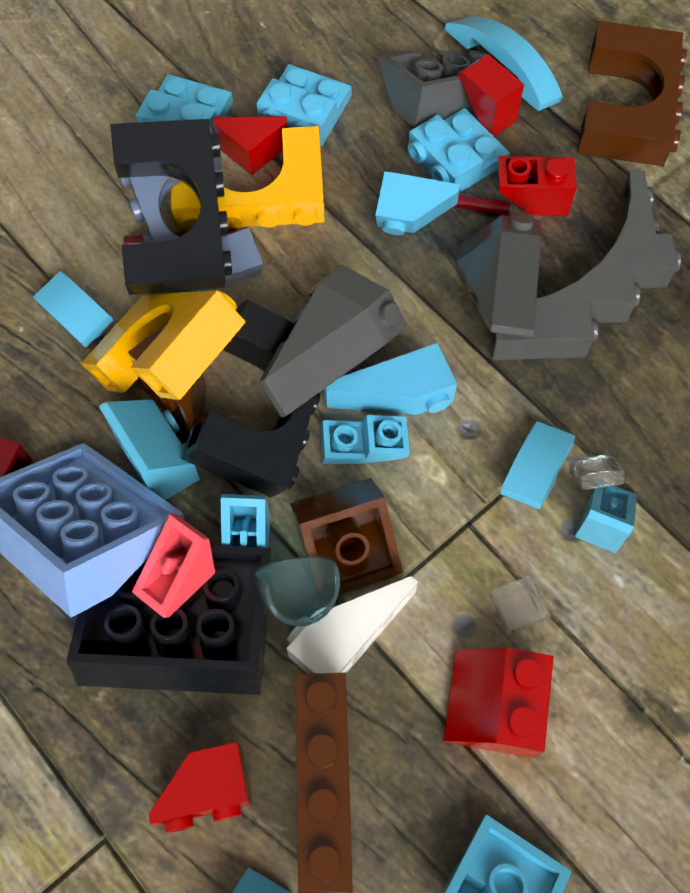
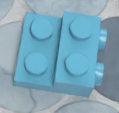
[257,64,352,146]
[135,74,233,133]
[407,108,510,193]
[441,814,572,893]

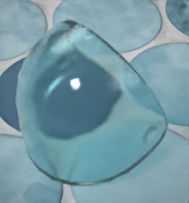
[255,557,340,627]

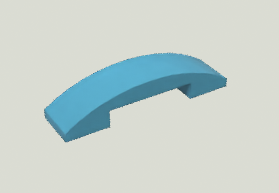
[444,16,563,111]

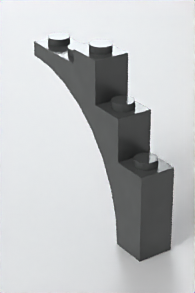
[488,171,681,360]

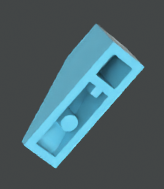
[323,343,457,415]

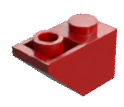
[498,156,577,216]
[149,742,252,833]

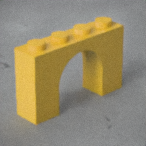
[171,126,325,231]
[81,290,246,400]

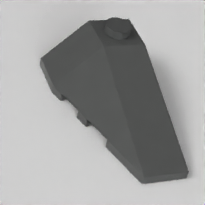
[378,51,518,128]
[455,213,541,338]
[260,265,407,417]

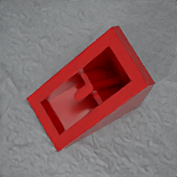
[458,54,524,137]
[213,116,287,176]

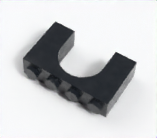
[110,119,232,295]
[181,299,320,498]

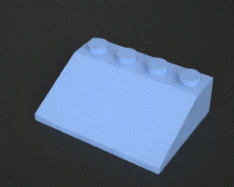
[0,443,184,617]

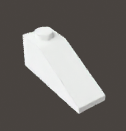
[286,576,418,674]

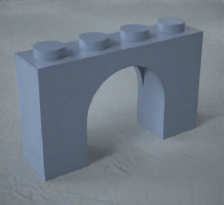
[120,127,263,294]

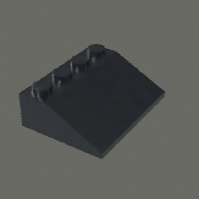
[66,545,271,695]

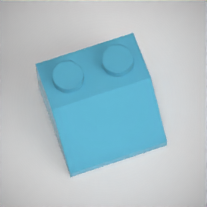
[99,399,200,500]

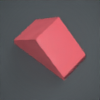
[132,514,215,618]

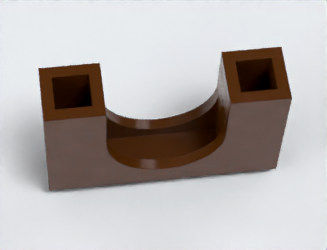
[577,21,687,167]
[296,672,353,893]

